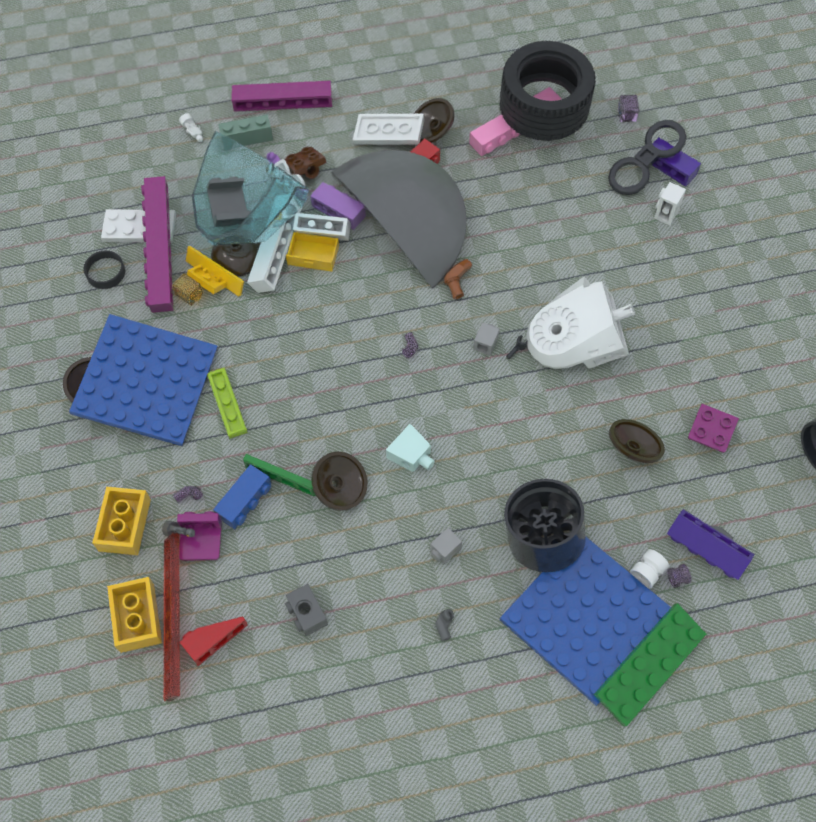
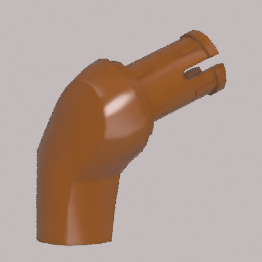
[444,259,472,300]

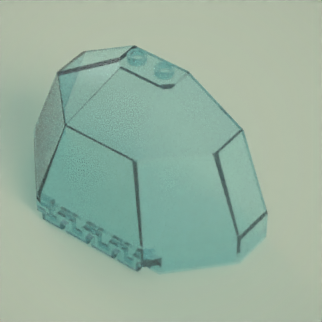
[192,131,309,246]

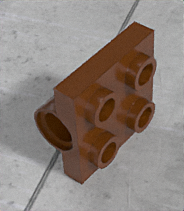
[284,146,327,179]

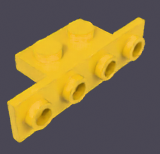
[185,246,244,297]

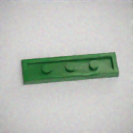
[243,454,316,496]

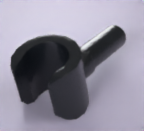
[506,335,528,359]

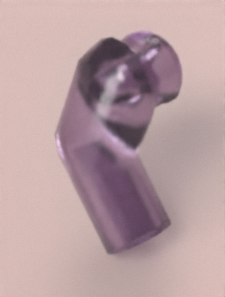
[173,486,203,503]

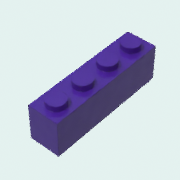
[667,509,755,580]

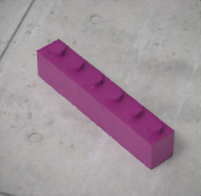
[231,80,332,112]

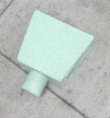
[386,424,435,472]

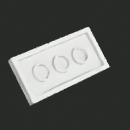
[353,114,425,145]
[101,209,176,243]

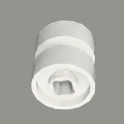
[630,549,669,589]

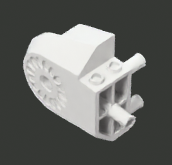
[526,276,635,369]

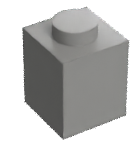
[473,323,500,356]
[430,528,462,564]

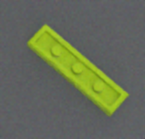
[207,367,248,439]

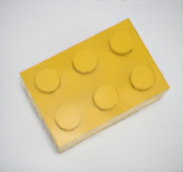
[92,487,151,556]
[107,577,162,653]

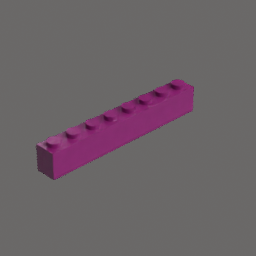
[141,176,174,313]

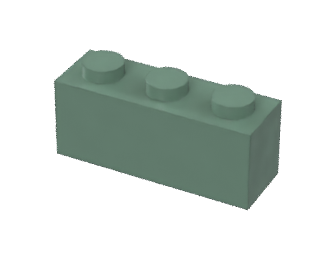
[218,114,273,150]

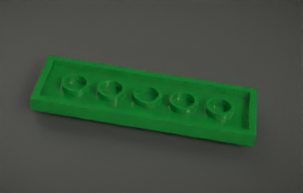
[594,603,707,727]

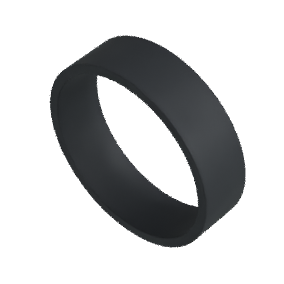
[83,250,125,289]

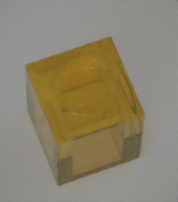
[172,273,203,306]

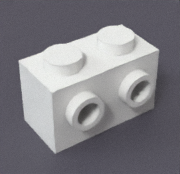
[654,182,686,225]

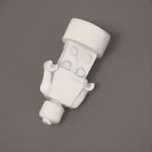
[179,113,203,142]

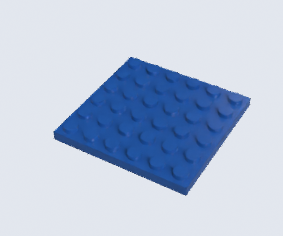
[69,314,217,446]
[500,537,671,706]

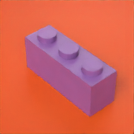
[310,182,366,230]

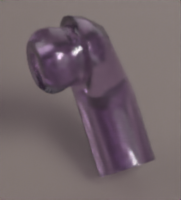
[402,332,419,358]

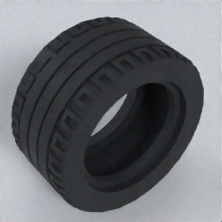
[499,41,596,141]

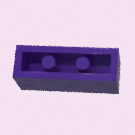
[652,137,701,187]

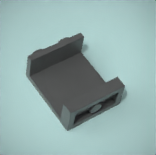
[206,176,252,227]

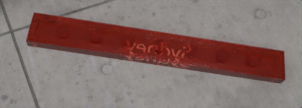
[164,533,180,701]

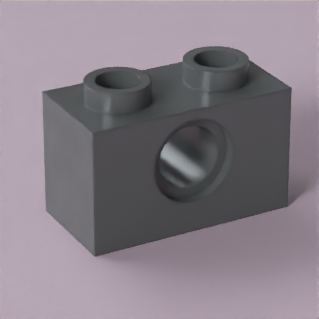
[285,584,328,636]

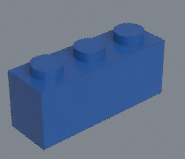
[213,464,271,530]

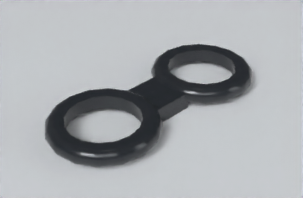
[608,120,687,195]

